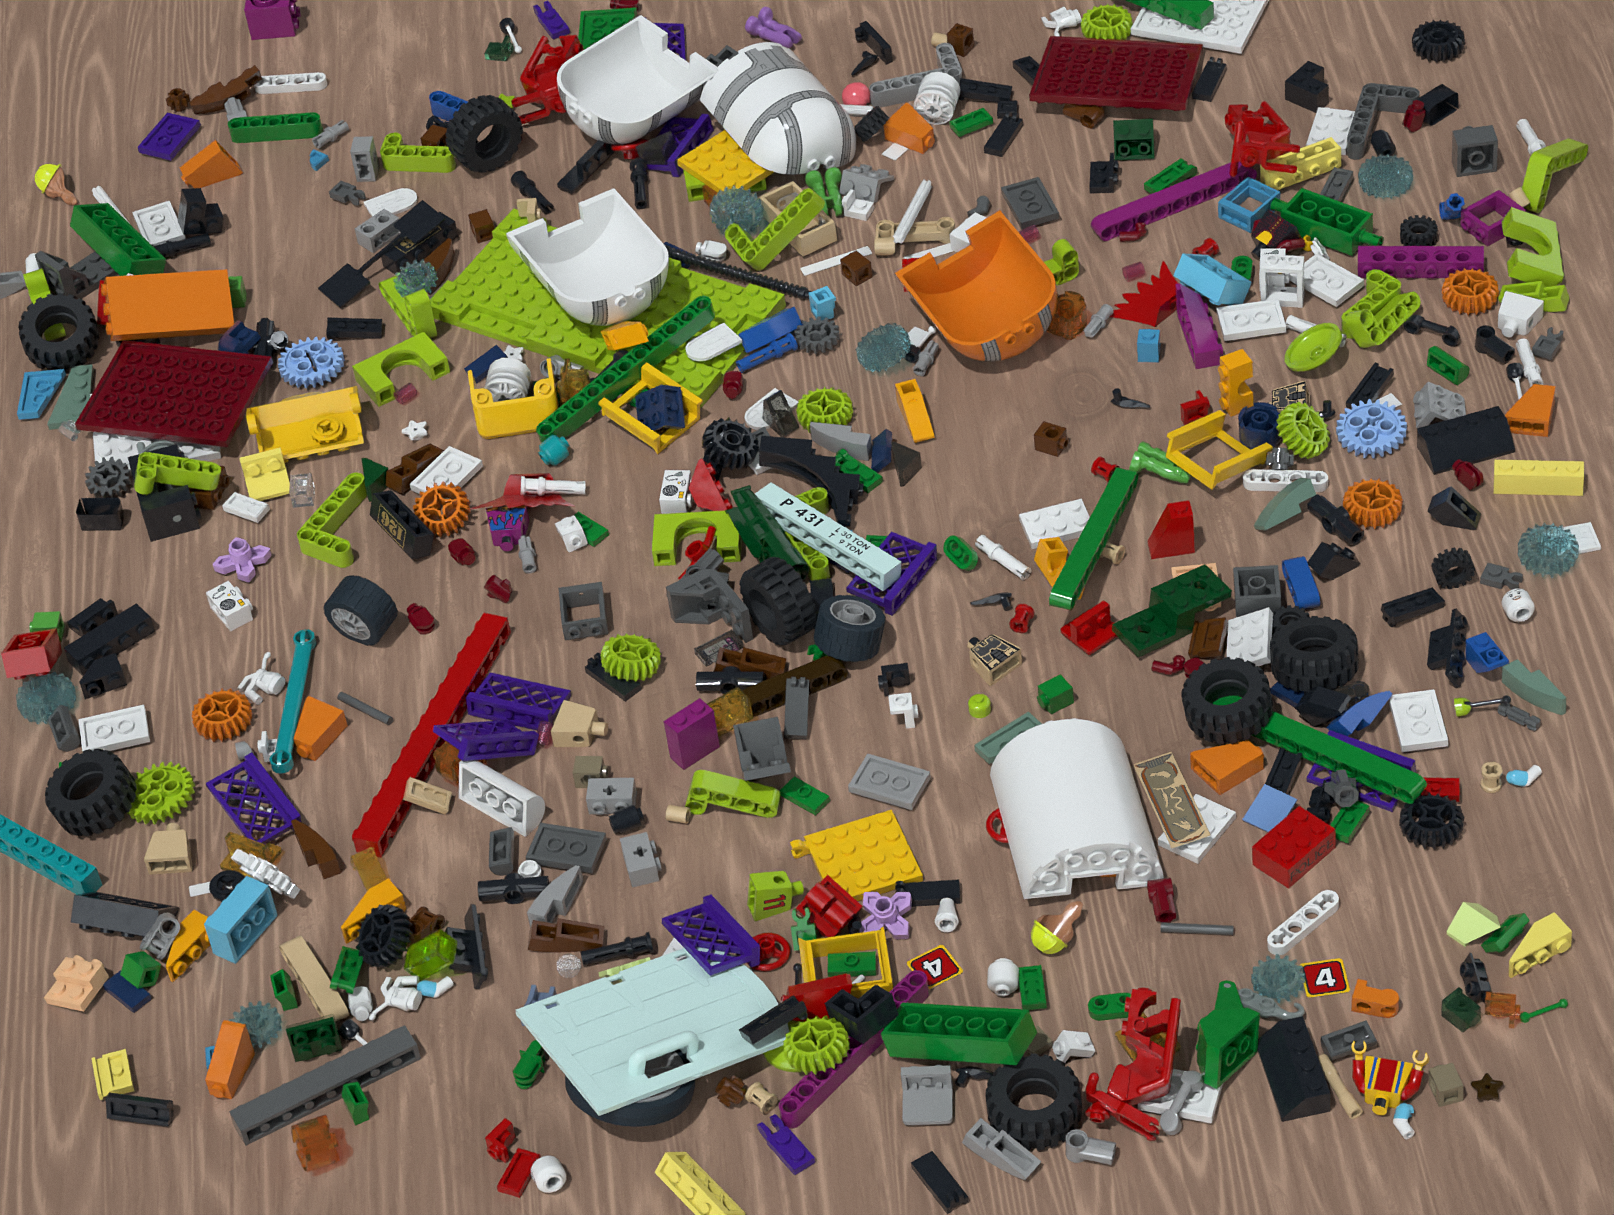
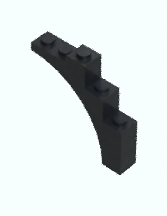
[759,436,864,527]

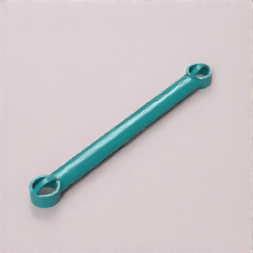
[270,629,317,774]

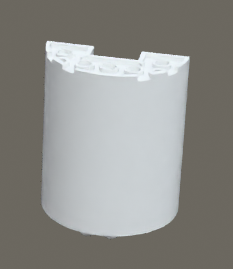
[990,718,1164,899]

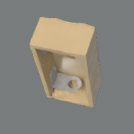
[759,181,837,257]

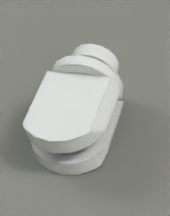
[695,240,726,262]
[348,986,373,1021]

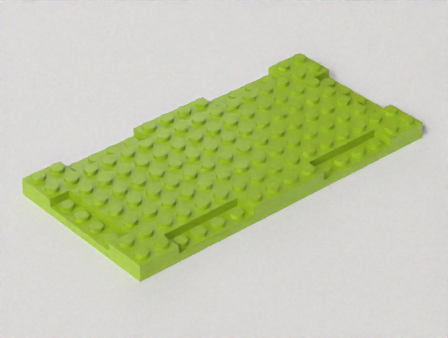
[430,208,786,408]

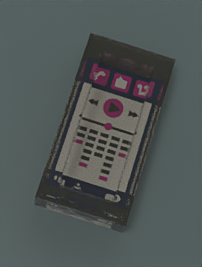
[694,630,744,667]

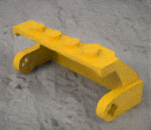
[246,386,364,463]

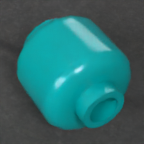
[538,435,570,466]

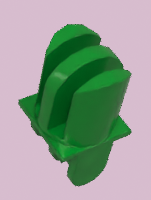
[512,1040,546,1089]

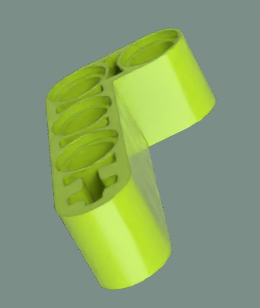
[380,132,456,173]
[1044,239,1079,286]
[23,268,66,341]
[1341,270,1401,339]
[1345,292,1421,348]
[134,452,221,495]
[685,770,781,818]

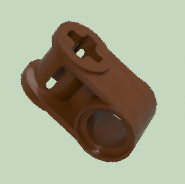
[407,906,445,951]

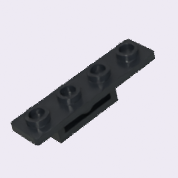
[557,140,615,193]
[1427,608,1468,688]
[444,904,488,989]

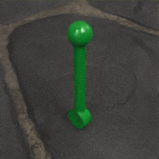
[1520,998,1568,1023]

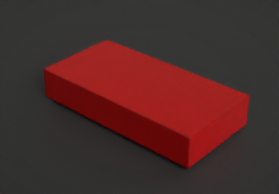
[497,1148,541,1198]

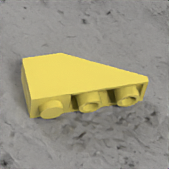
[1509,912,1572,978]

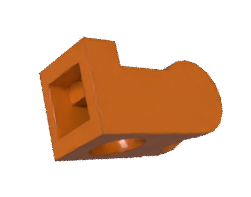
[1351,979,1399,1018]

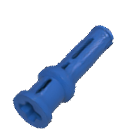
[736,333,798,373]

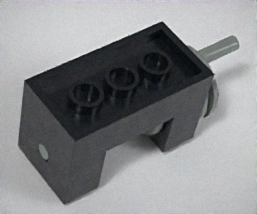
[128,441,202,542]

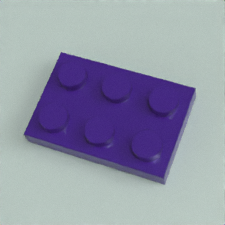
[138,112,201,160]

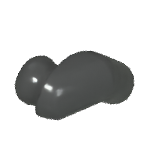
[967,196,990,217]

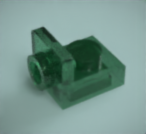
[484,35,514,61]

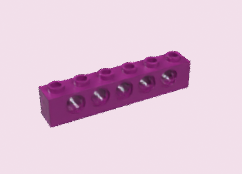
[1358,246,1484,278]

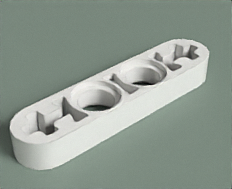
[254,72,327,94]
[1243,469,1328,492]
[1267,890,1339,955]

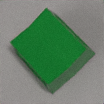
[270,969,298,1011]
[342,1082,369,1126]

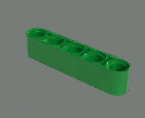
[228,112,323,143]

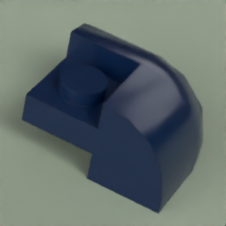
[217,320,261,354]

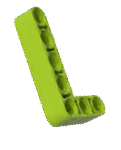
[1522,138,1588,213]
[725,188,825,271]
[378,275,437,339]
[297,472,367,568]
[784,487,830,580]

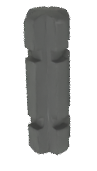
[1497,703,1541,731]

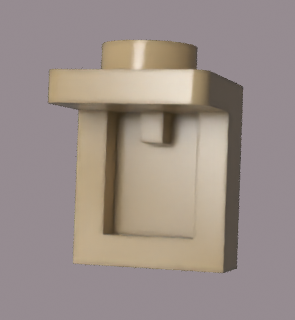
[517,198,542,224]

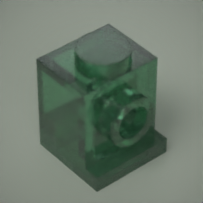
[1441,987,1481,1032]

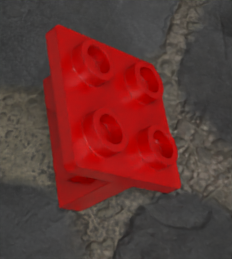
[1060,600,1117,655]

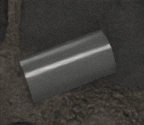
[48,705,80,751]
[489,827,514,876]
[1320,1020,1377,1061]

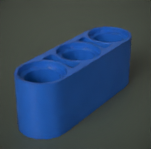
[429,91,468,121]
[1282,556,1320,609]

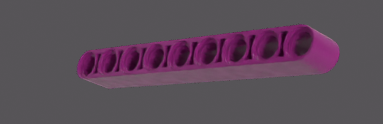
[1090,162,1257,241]
[779,970,929,1129]

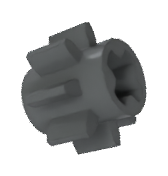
[1266,448,1294,470]

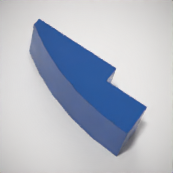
[738,306,802,353]
[1327,691,1393,736]

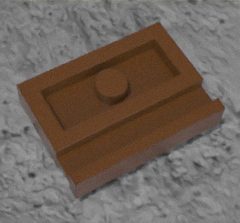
[1188,617,1228,659]

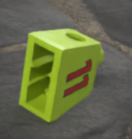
[747,871,804,921]

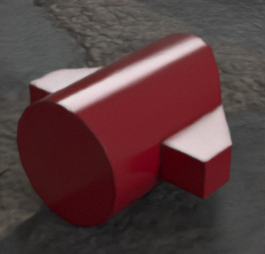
[484,575,513,603]

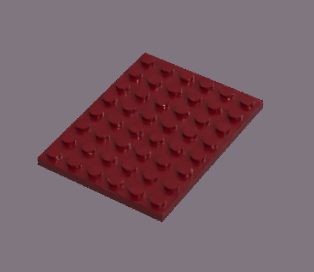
[1029,36,1203,111]
[75,340,273,447]

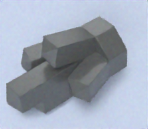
[1324,770,1359,807]

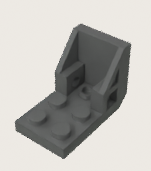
[35,251,119,299]
[666,569,753,643]
[733,717,791,781]

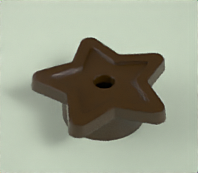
[1471,1073,1504,1101]

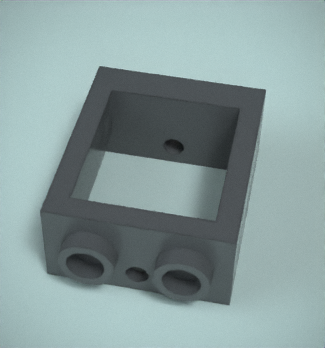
[558,582,608,640]

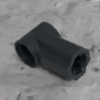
[1475,325,1515,364]

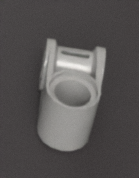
[140,913,180,960]

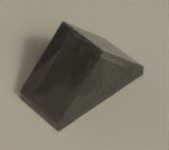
[635,131,677,165]
[762,390,799,437]
[891,442,922,487]

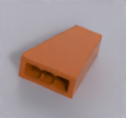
[883,103,935,154]
[179,140,243,188]
[1505,384,1556,437]
[294,696,348,761]
[1190,740,1264,795]
[205,1020,255,1099]

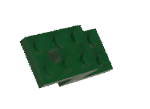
[1112,564,1232,657]

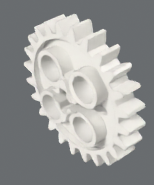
[231,849,300,899]

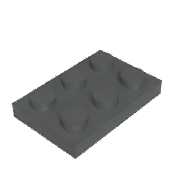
[1001,177,1059,229]
[526,823,607,874]

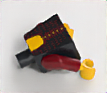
[1251,209,1313,260]

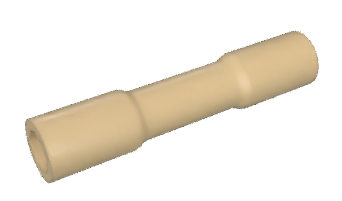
[1318,1054,1363,1119]

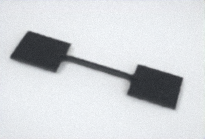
[318,200,446,309]

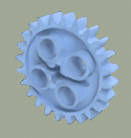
[278,337,345,388]
[1336,399,1407,458]

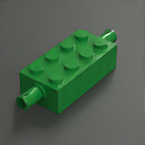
[1270,188,1384,256]

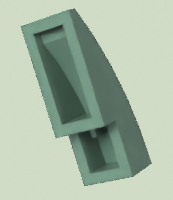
[1254,478,1316,530]
[1502,659,1566,715]

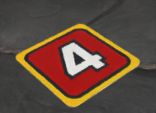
[907,945,963,990]
[1299,958,1350,998]

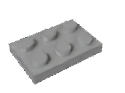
[848,754,931,810]

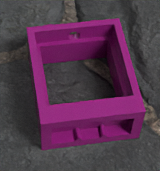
[1460,190,1526,247]

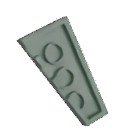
[47,364,94,430]

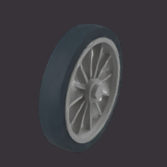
[565,1049,696,1127]

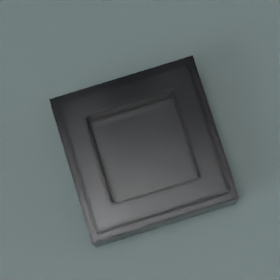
[997,100,1018,119]

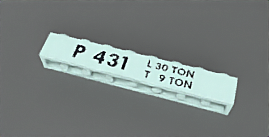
[755,482,901,591]

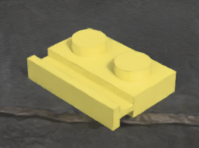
[91,1049,134,1100]

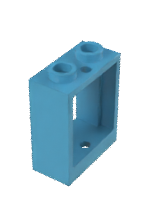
[1218,177,1280,233]

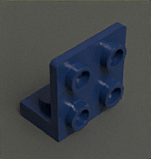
[635,385,685,432]

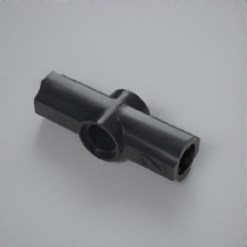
[253,318,276,368]
[1307,494,1364,546]
[696,666,765,696]
[478,873,550,904]

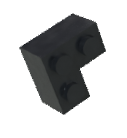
[1285,61,1329,113]
[178,188,224,235]
[824,985,899,1044]

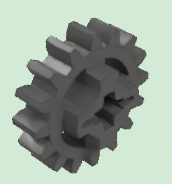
[795,317,840,354]
[85,457,131,498]

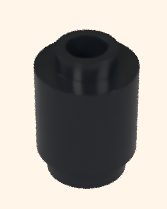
[1371,130,1396,159]
[608,805,644,834]

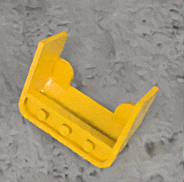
[468,358,559,439]

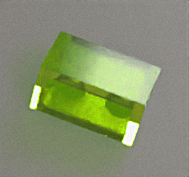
[404,929,457,981]

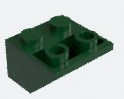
[1113,119,1154,160]
[286,1014,342,1062]

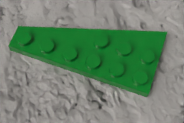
[578,8,637,50]

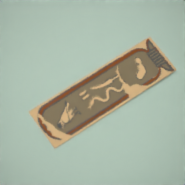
[1133,752,1211,849]

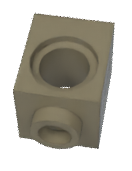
[573,756,608,788]
[1428,1063,1463,1107]

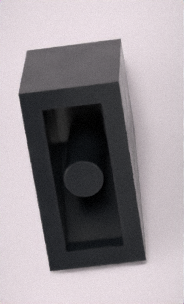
[1427,486,1481,530]

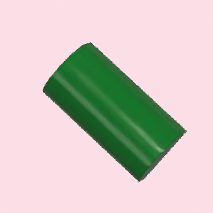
[1426,346,1470,386]

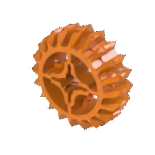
[1442,267,1499,315]
[1343,478,1403,530]
[413,481,471,538]
[192,688,253,742]

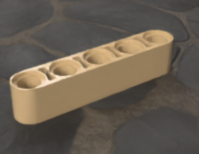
[279,935,349,1022]

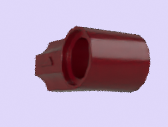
[1147,877,1176,923]

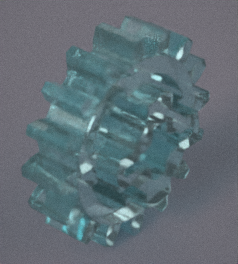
[393,259,438,298]
[1251,954,1305,1003]
[229,1001,282,1048]

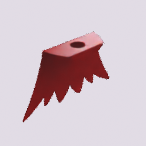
[1110,261,1186,327]
[469,473,574,509]

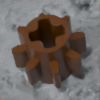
[166,88,190,112]
[715,1075,746,1107]

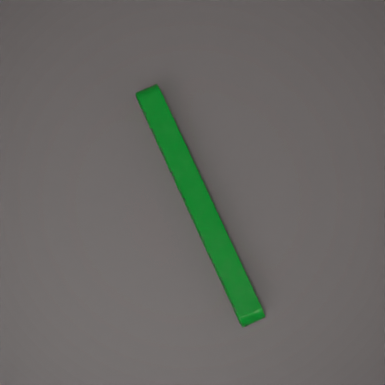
[536,296,715,443]
[1049,468,1139,610]
[1212,696,1427,804]

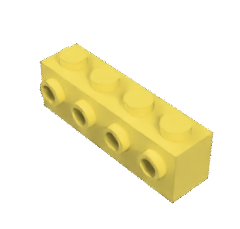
[1260,137,1341,190]
[1494,460,1584,496]

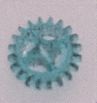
[1358,154,1413,199]
[709,185,764,233]
[855,323,911,372]
[1518,522,1579,577]
[16,671,76,724]

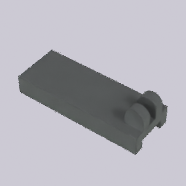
[784,677,809,739]

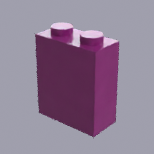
[664,698,720,770]

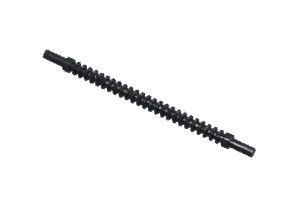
[665,245,812,300]

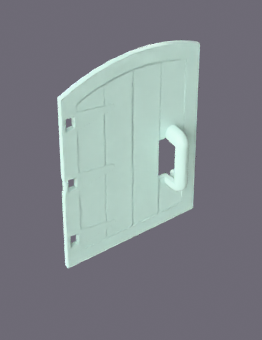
[516,947,789,1116]

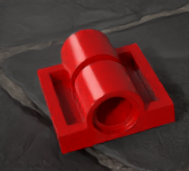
[796,875,863,938]

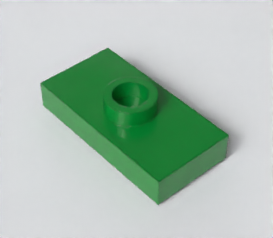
[949,108,993,137]
[574,511,609,547]
[779,776,830,816]
[827,951,876,977]
[1018,965,1047,1010]

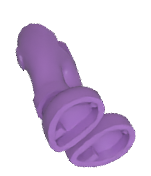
[745,7,802,49]

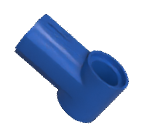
[1439,193,1465,220]

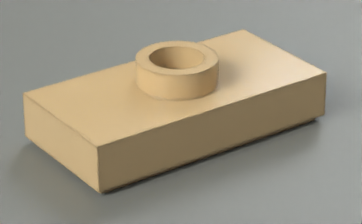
[403,777,452,815]

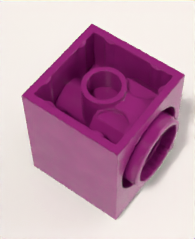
[244,0,301,40]

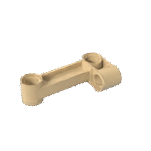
[874,217,955,256]

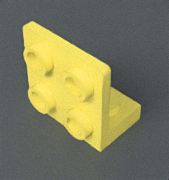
[240,448,292,501]

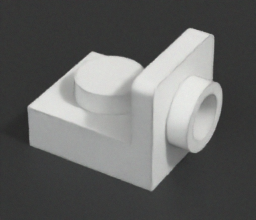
[842,189,874,221]

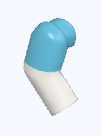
[1506,765,1542,787]
[417,976,454,998]
[1393,1103,1415,1139]

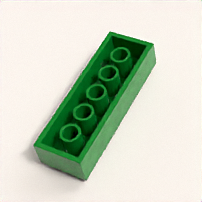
[70,203,166,276]
[881,1002,1037,1065]

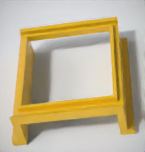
[598,363,703,455]
[1165,410,1273,490]
[798,927,893,999]

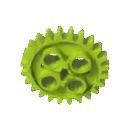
[127,762,195,825]

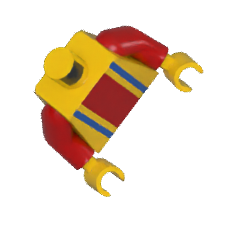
[1351,1041,1429,1115]

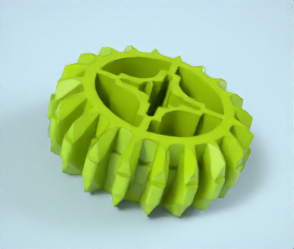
[1081,4,1133,40]
[796,387,853,433]
[1276,402,1330,459]
[601,633,661,682]
[783,1015,850,1075]

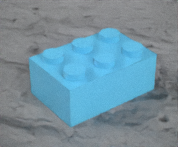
[1173,253,1252,306]
[204,876,278,964]

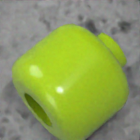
[968,694,991,718]

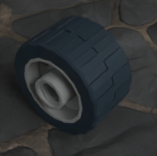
[323,575,398,646]
[814,595,886,662]

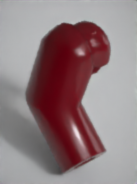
[1119,222,1147,242]
[1151,655,1185,675]

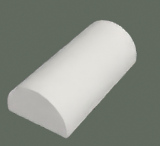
[459,760,545,837]

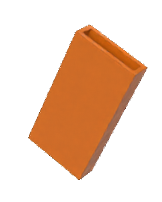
[101,269,234,341]

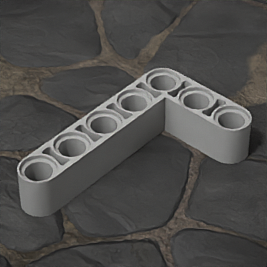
[869,43,963,108]

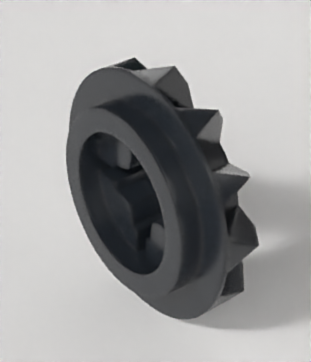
[209,870,245,902]

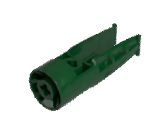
[725,485,810,581]

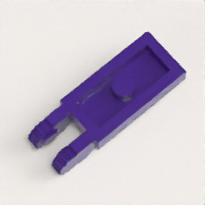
[533,1,570,40]
[757,1114,815,1175]

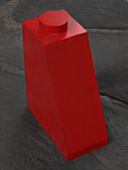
[1147,500,1195,559]
[780,974,852,1022]

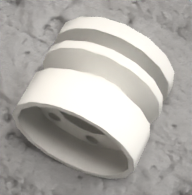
[914,72,960,125]
[484,358,531,402]

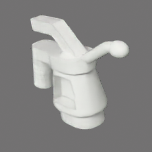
[1041,7,1082,36]
[238,652,286,705]
[369,976,422,1021]

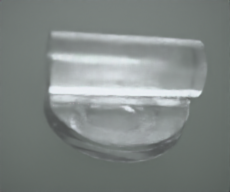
[59,419,81,441]
[557,954,582,978]

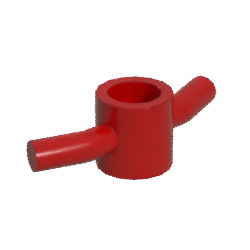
[678,526,716,580]

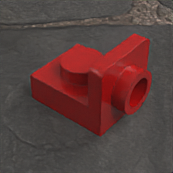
[1180,390,1210,425]
[485,1118,515,1163]

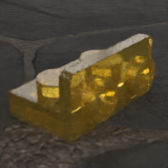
[707,688,753,737]

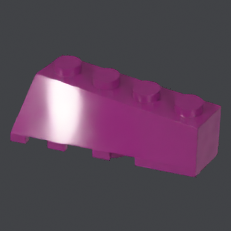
[1176,283,1223,369]

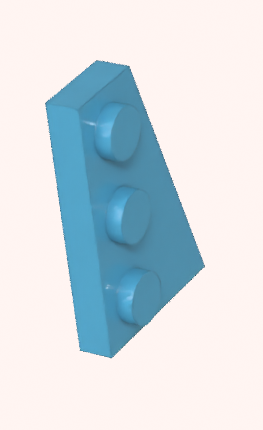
[17,369,66,420]

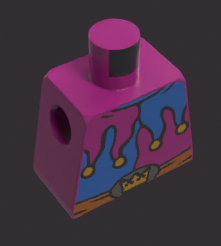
[486,505,530,551]

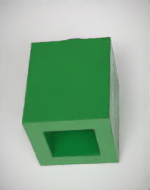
[1037,674,1074,715]
[120,951,161,989]

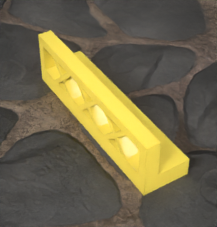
[655,1152,745,1215]

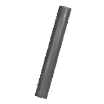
[337,692,393,725]
[1161,922,1234,935]

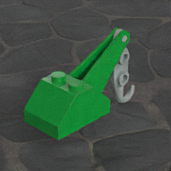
[1196,980,1305,1089]

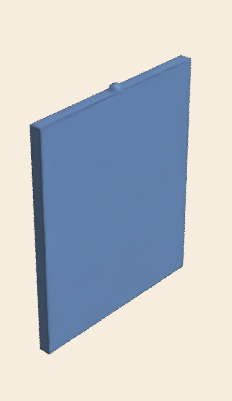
[1242,784,1297,832]

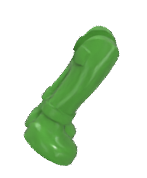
[805,167,843,216]
[1129,441,1191,484]

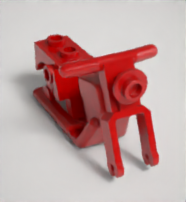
[511,35,584,124]
[1225,101,1300,177]
[1085,987,1181,1141]

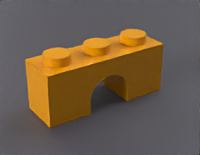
[1218,349,1254,417]
[1034,537,1085,599]

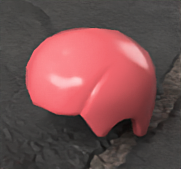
[842,82,871,106]

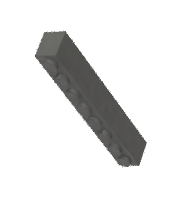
[229,1025,421,1146]

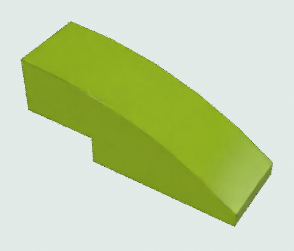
[1498,281,1570,312]

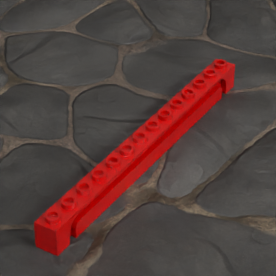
[352,613,511,858]

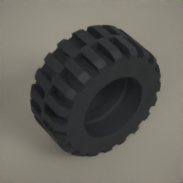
[446,95,523,173]
[18,293,99,372]
[739,557,817,645]
[1270,616,1359,693]
[1181,657,1273,744]
[45,749,137,836]
[985,1054,1082,1151]

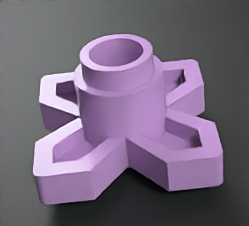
[213,537,271,582]
[861,892,912,939]

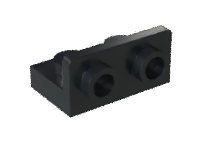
[1089,153,1118,194]
[67,598,118,637]

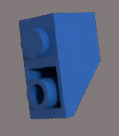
[1466,632,1509,673]

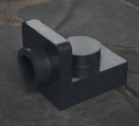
[878,663,910,697]

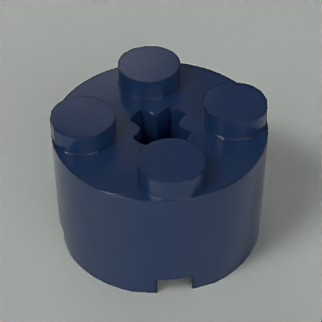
[1238,402,1282,452]

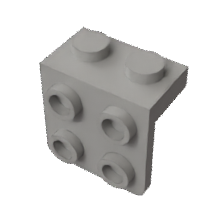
[839,164,894,203]
[1413,382,1466,428]
[901,1065,953,1125]

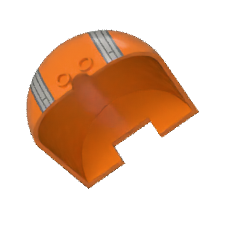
[895,210,1058,362]

